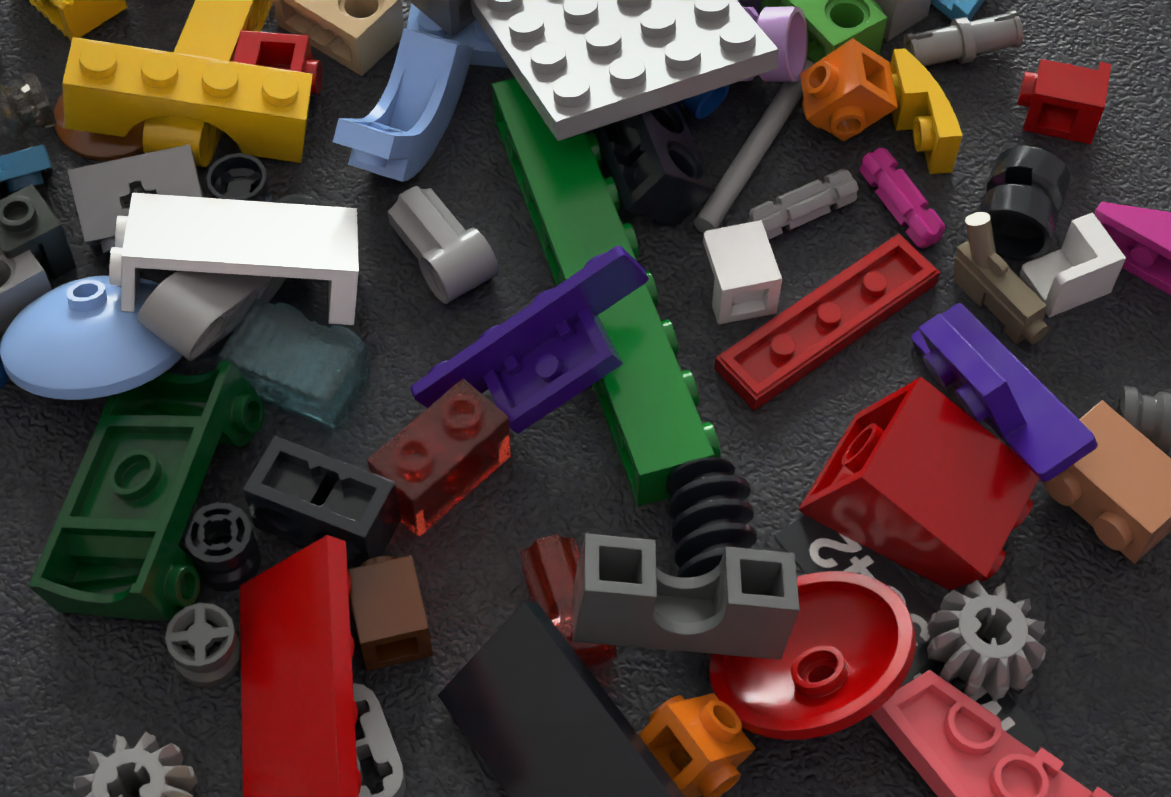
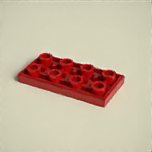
[240,535,361,797]

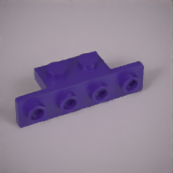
[410,246,649,434]
[911,303,1098,482]

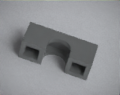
[573,533,800,660]

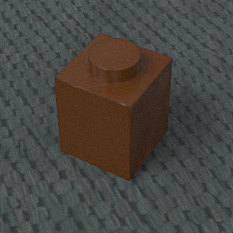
[347,555,433,671]

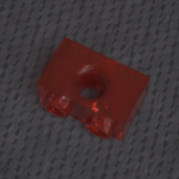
[367,378,511,537]

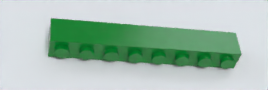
[492,78,721,507]

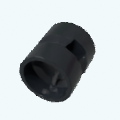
[978,146,1070,261]

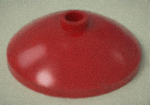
[710,571,916,740]

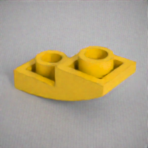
[890,48,962,174]

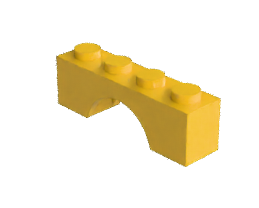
[62,37,313,163]

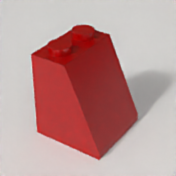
[798,377,1039,590]

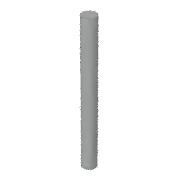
[694,60,814,234]

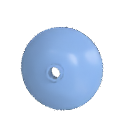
[0,276,182,400]

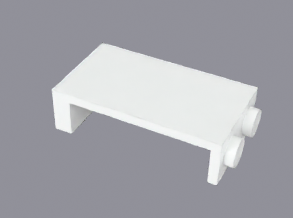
[109,193,359,325]

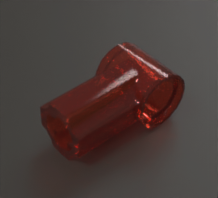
[520,534,617,667]

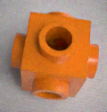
[800,38,898,142]
[638,693,756,797]

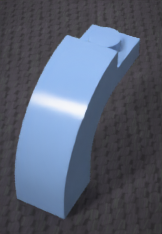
[333,28,474,182]

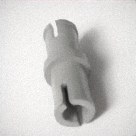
[903,11,1023,66]

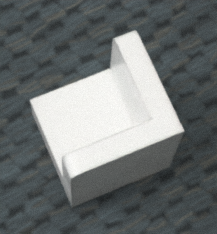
[1020,213,1126,317]
[703,220,782,325]

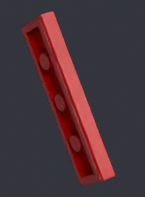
[714,233,940,411]

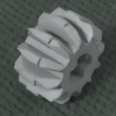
[927,580,1046,702]
[73,731,198,797]

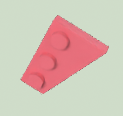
[871,670,1113,797]

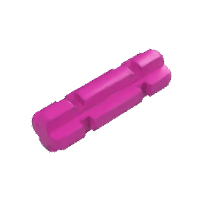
[860,148,946,249]

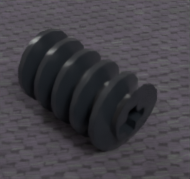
[666,457,757,578]

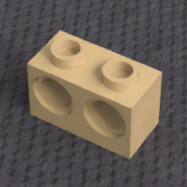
[273,0,404,76]

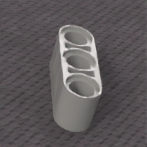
[137,271,286,361]

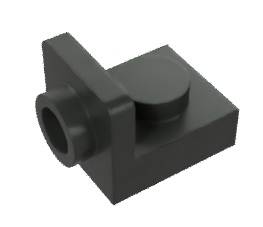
[0,184,77,279]

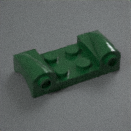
[28,361,264,621]

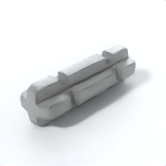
[748,169,859,240]

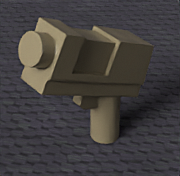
[953,212,1049,344]

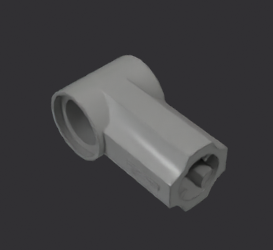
[388,186,499,304]

